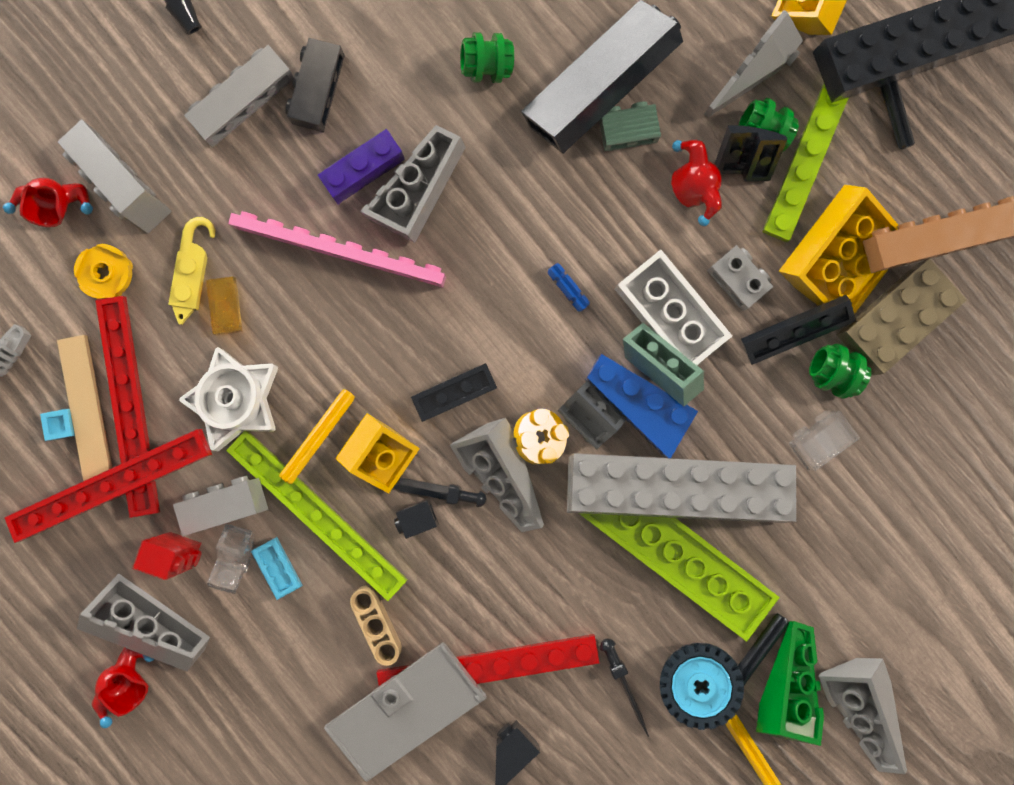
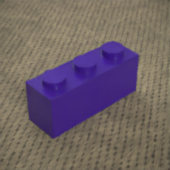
[318,128,405,204]

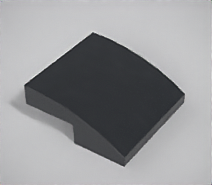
[715,125,787,182]

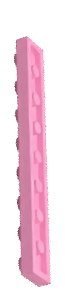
[228,211,446,288]

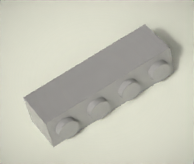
[184,45,294,147]

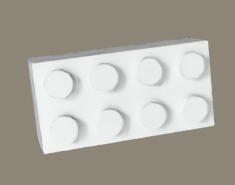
[615,250,732,365]

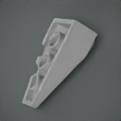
[450,417,544,532]
[819,658,907,774]

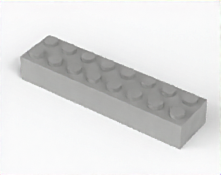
[567,454,796,523]

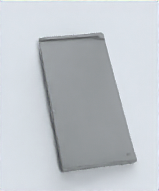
[324,642,487,782]

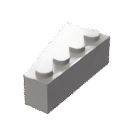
[360,125,466,243]

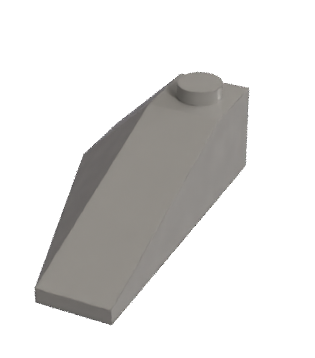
[704,10,803,118]

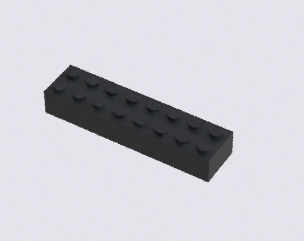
[813,0,1014,103]

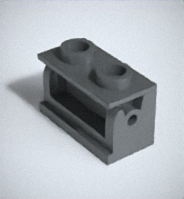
[558,380,627,450]

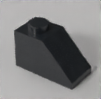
[495,720,540,785]

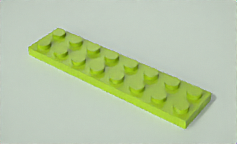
[579,513,780,642]

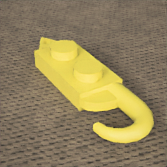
[168,217,215,325]

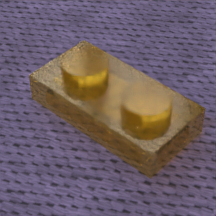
[206,276,242,335]

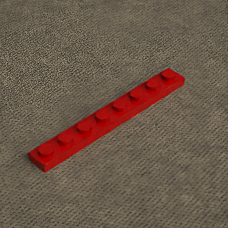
[95,296,160,518]
[4,429,212,543]
[376,634,600,686]

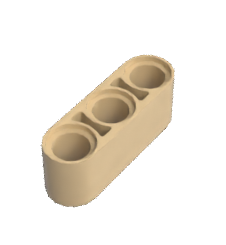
[350,585,402,666]

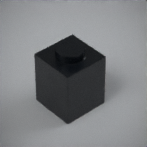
[394,499,439,539]

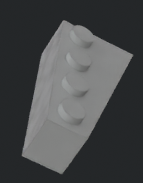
[58,119,172,233]
[77,574,210,671]

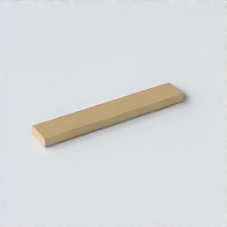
[57,335,113,481]

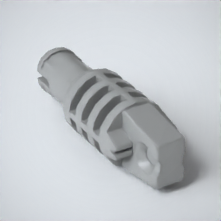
[0,324,31,377]

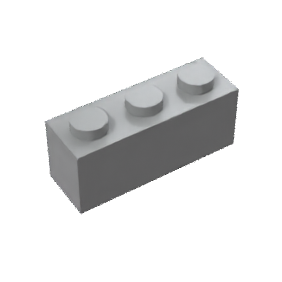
[173,476,269,536]

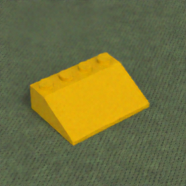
[779,185,898,314]

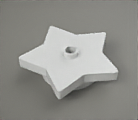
[179,347,278,452]

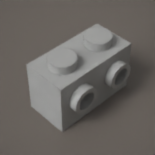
[707,245,773,311]

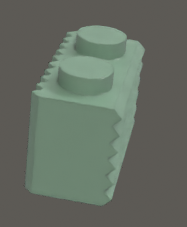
[599,102,661,152]

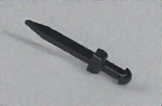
[393,478,486,507]
[600,638,649,737]

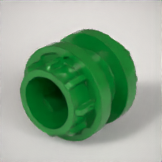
[460,32,514,83]
[738,98,799,152]
[809,344,871,399]

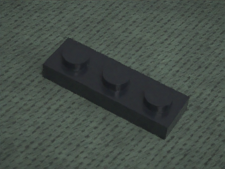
[411,363,497,422]

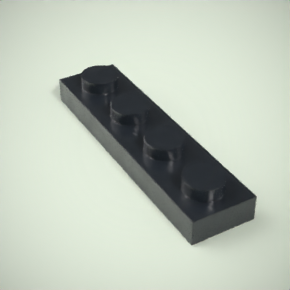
[741,295,857,365]

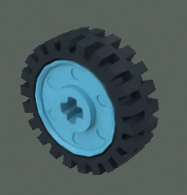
[660,643,744,730]

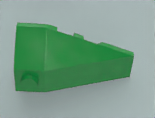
[756,621,824,746]

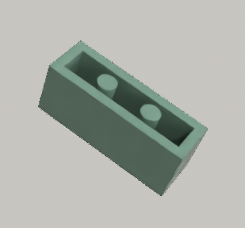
[623,323,704,407]

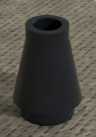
[164,0,202,35]

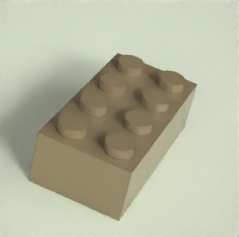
[837,258,967,375]

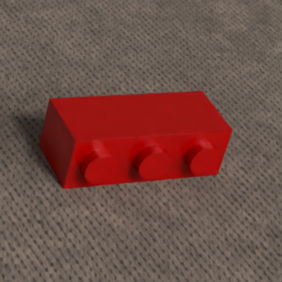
[133,532,202,580]

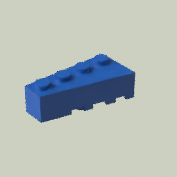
[585,354,698,459]

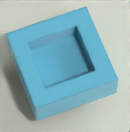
[40,409,75,441]

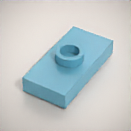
[251,537,303,600]

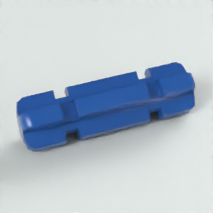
[548,263,590,312]

